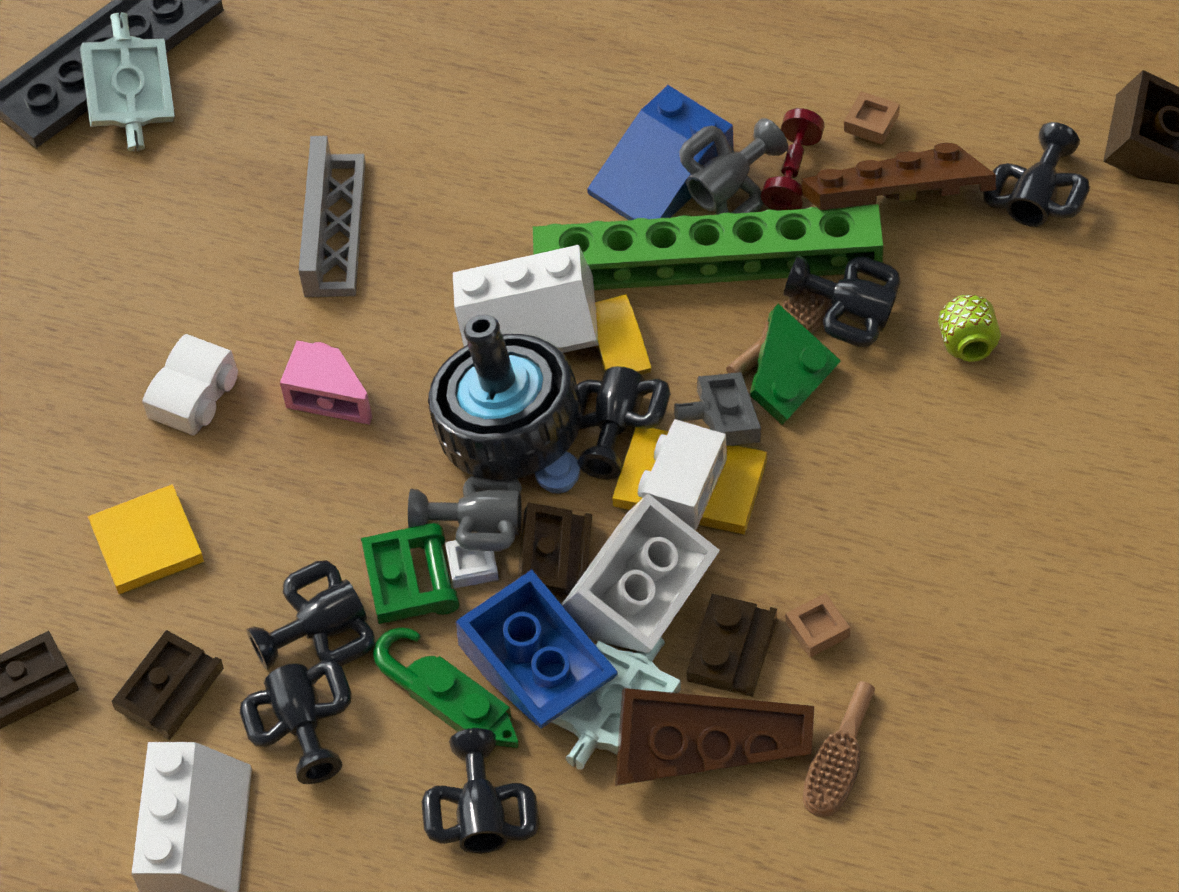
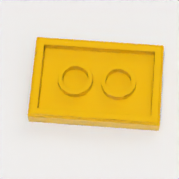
[612,427,767,534]

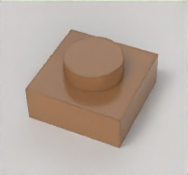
[844,91,900,145]
[785,593,850,658]

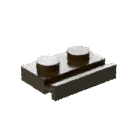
[518,502,592,598]
[687,594,777,697]
[112,630,224,740]
[0,631,79,729]

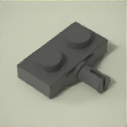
[674,372,761,446]

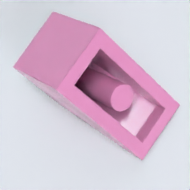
[280,341,372,425]

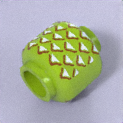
[938,295,1001,362]

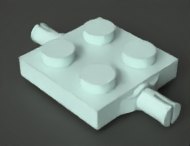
[80,12,175,151]
[552,637,681,770]

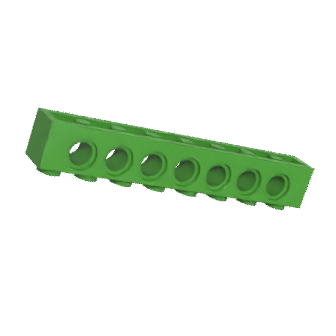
[533,204,883,290]

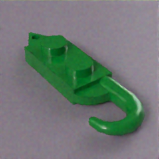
[373,627,519,748]

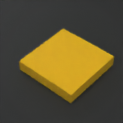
[88,484,204,594]

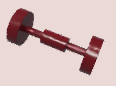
[761,108,825,211]

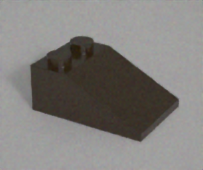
[1103,70,1179,185]

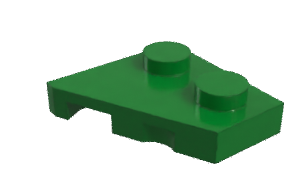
[749,303,841,425]

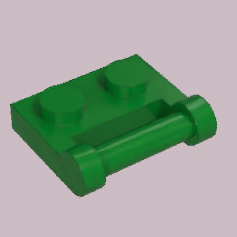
[361,523,460,624]

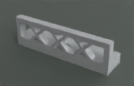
[299,136,366,297]

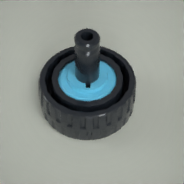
[428,314,583,480]

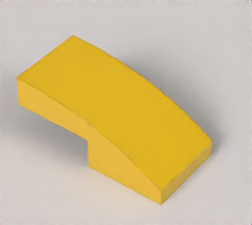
[595,294,652,375]

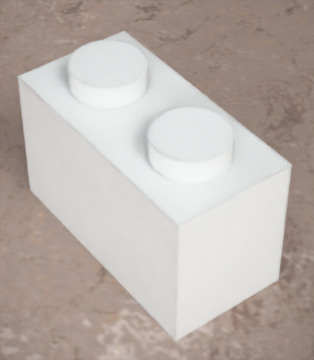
[638,419,727,531]

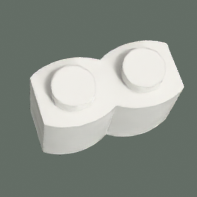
[142,334,238,436]

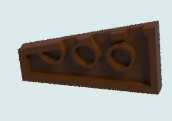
[802,143,996,210]
[615,688,815,786]

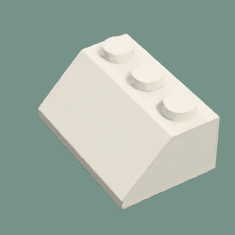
[453,245,599,353]
[562,493,720,653]
[132,742,252,892]

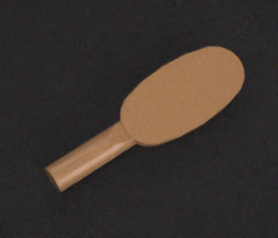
[726,290,832,376]
[803,681,875,817]

